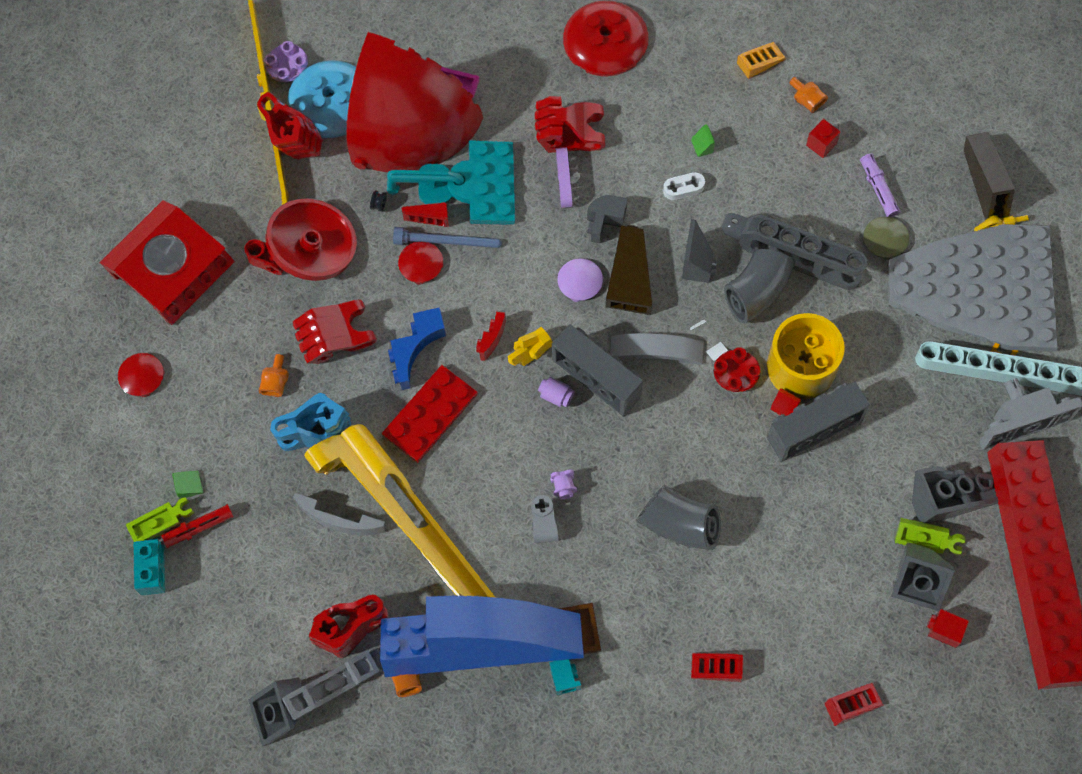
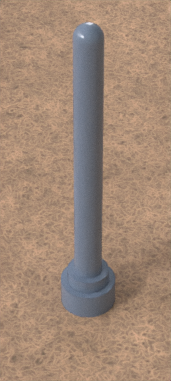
[393,227,502,248]

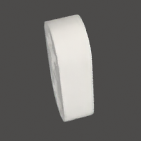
[663,172,705,200]

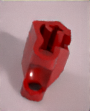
[257,92,323,160]
[534,96,605,153]
[293,300,377,364]
[309,594,388,658]

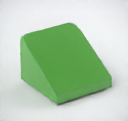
[691,124,715,157]
[172,471,203,499]

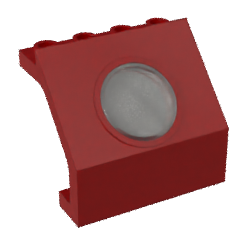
[99,200,235,325]

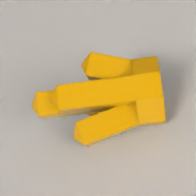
[508,327,553,366]

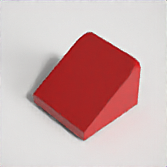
[770,388,801,416]

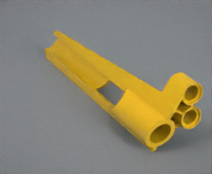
[304,424,496,598]

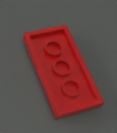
[381,365,478,463]

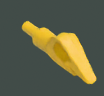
[974,215,1029,231]

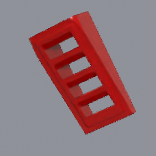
[401,202,449,227]
[691,653,743,682]
[824,683,883,726]

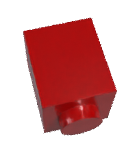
[806,118,841,158]
[926,609,969,648]

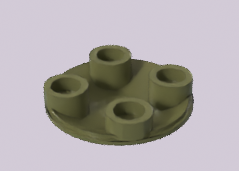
[863,217,909,260]

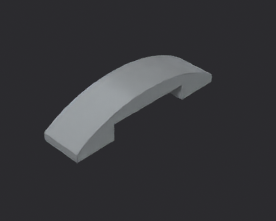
[610,333,703,365]
[293,493,387,535]
[282,650,380,720]

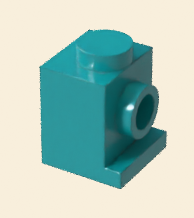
[549,659,581,696]

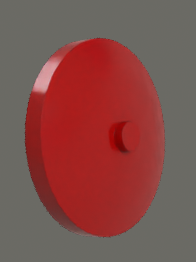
[265,199,357,281]

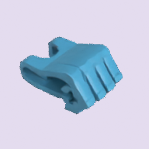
[270,393,351,451]

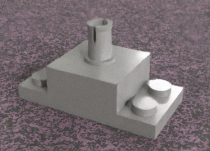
[980,378,1082,450]

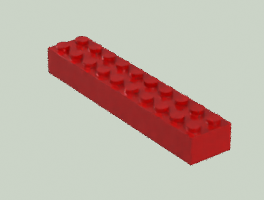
[987,440,1082,690]

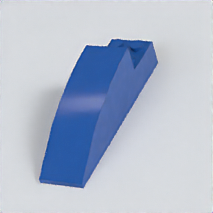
[380,596,584,677]

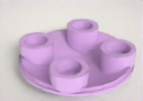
[264,41,308,82]
[558,259,603,302]

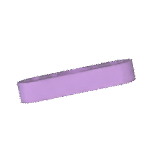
[556,148,572,208]

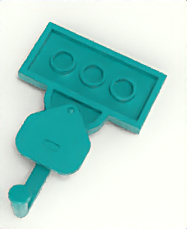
[387,140,515,225]

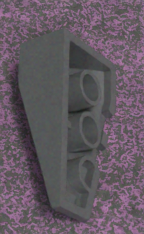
[912,466,999,524]

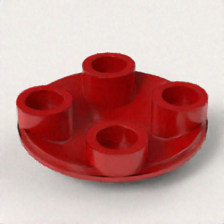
[398,242,443,285]
[713,347,761,392]
[118,353,165,397]

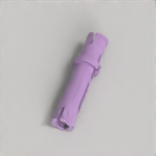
[860,154,901,217]

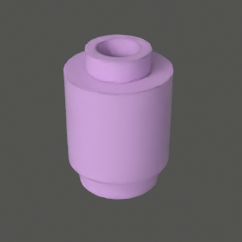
[538,377,575,408]

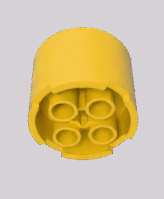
[767,313,845,399]

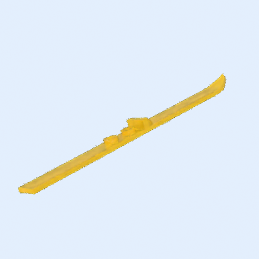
[248,0,289,205]

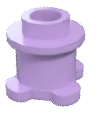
[550,469,577,500]

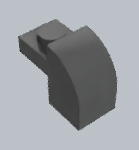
[587,195,628,244]

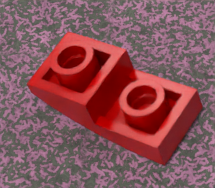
[476,311,506,361]

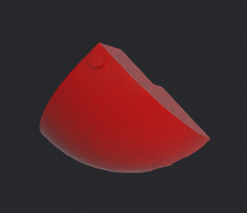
[347,32,483,172]

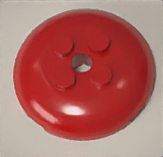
[563,0,649,76]

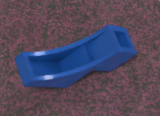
[388,307,446,390]

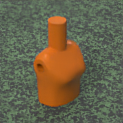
[789,77,828,113]
[258,354,289,397]
[392,674,422,697]

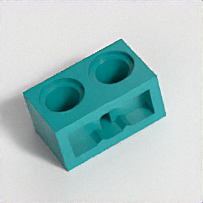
[133,539,165,595]

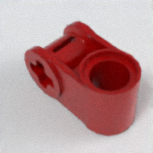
[244,239,283,275]

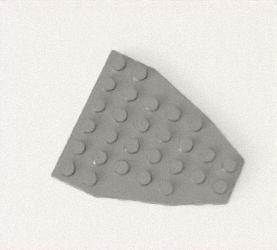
[888,224,1057,352]

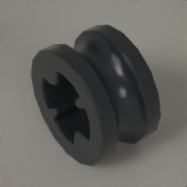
[370,190,387,212]

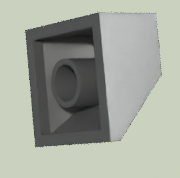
[682,219,717,283]
[891,542,955,611]
[248,677,302,747]

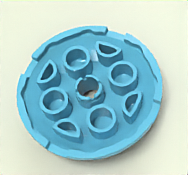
[287,60,356,138]

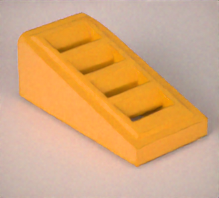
[737,42,785,79]

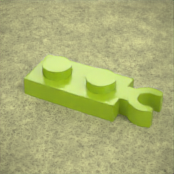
[125,498,194,542]
[895,518,965,555]

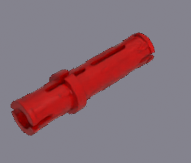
[161,504,234,549]

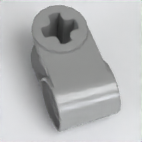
[531,495,559,544]

